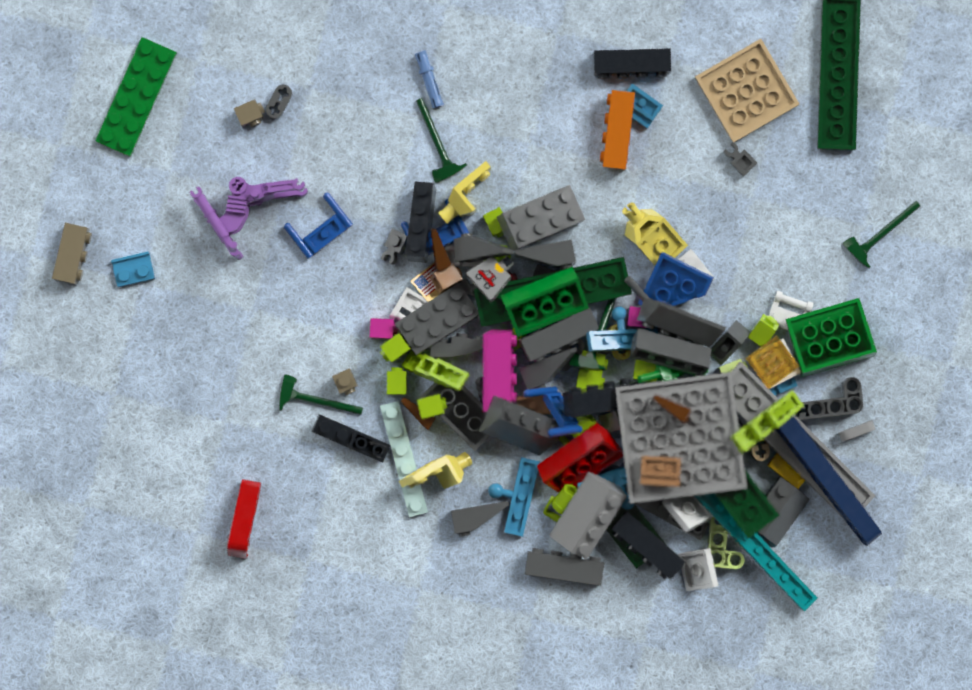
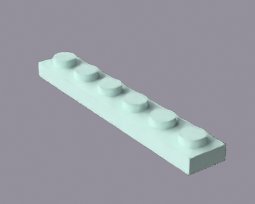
[380,401,428,517]

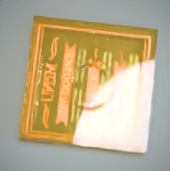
[745,335,799,389]

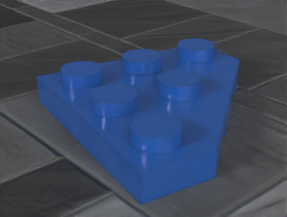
[638,252,714,306]

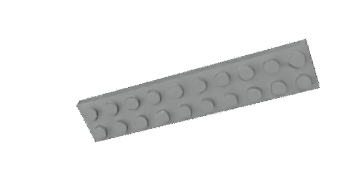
[731,362,876,517]

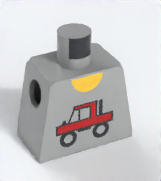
[466,256,514,303]

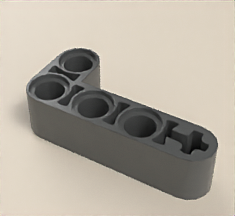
[794,377,863,420]

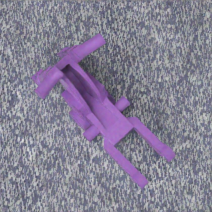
[190,177,308,260]

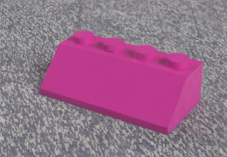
[483,329,517,411]

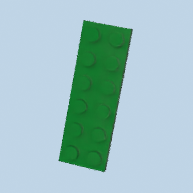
[95,37,177,157]

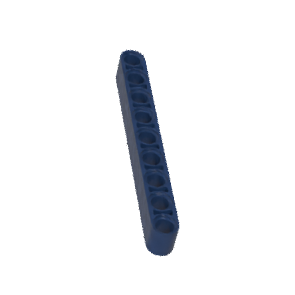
[775,399,882,546]

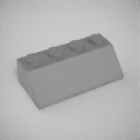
[549,472,627,559]

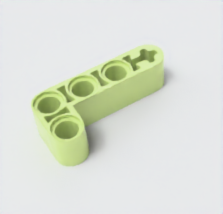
[707,517,745,569]

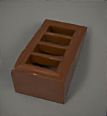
[431,228,451,271]
[653,395,692,425]
[401,398,436,430]

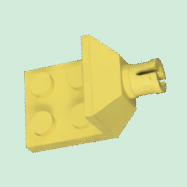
[438,161,491,224]
[622,203,688,266]
[399,452,472,489]

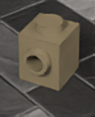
[234,99,265,128]
[332,368,358,396]

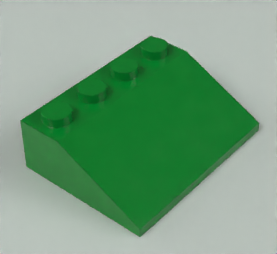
[786,298,877,378]

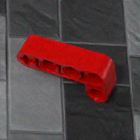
[227,479,261,559]

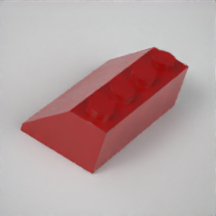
[537,423,624,493]

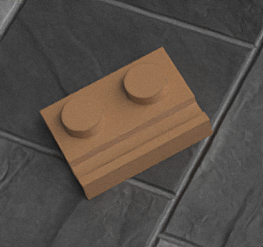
[640,456,681,487]

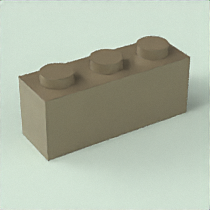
[52,223,92,285]

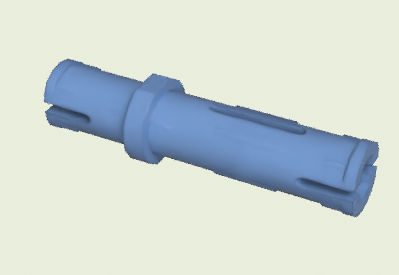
[415,50,444,109]

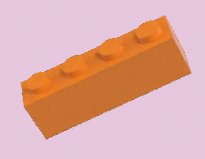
[600,90,635,169]

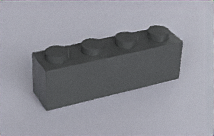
[518,307,599,363]
[630,328,711,376]
[525,548,604,586]

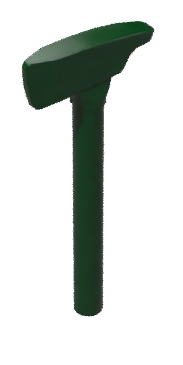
[416,98,468,183]
[843,201,921,269]
[570,298,617,371]
[279,374,363,415]

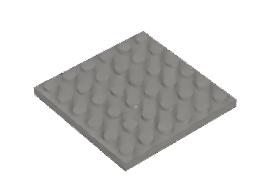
[615,372,747,504]

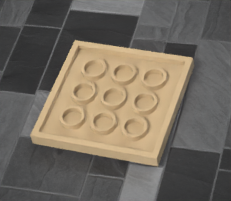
[694,39,799,143]

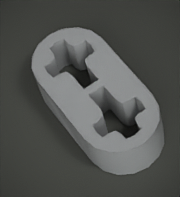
[838,420,875,442]

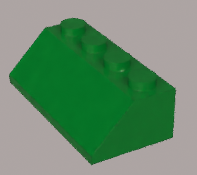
[501,267,589,337]

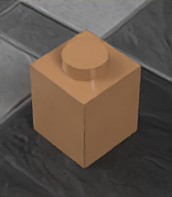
[430,263,463,294]

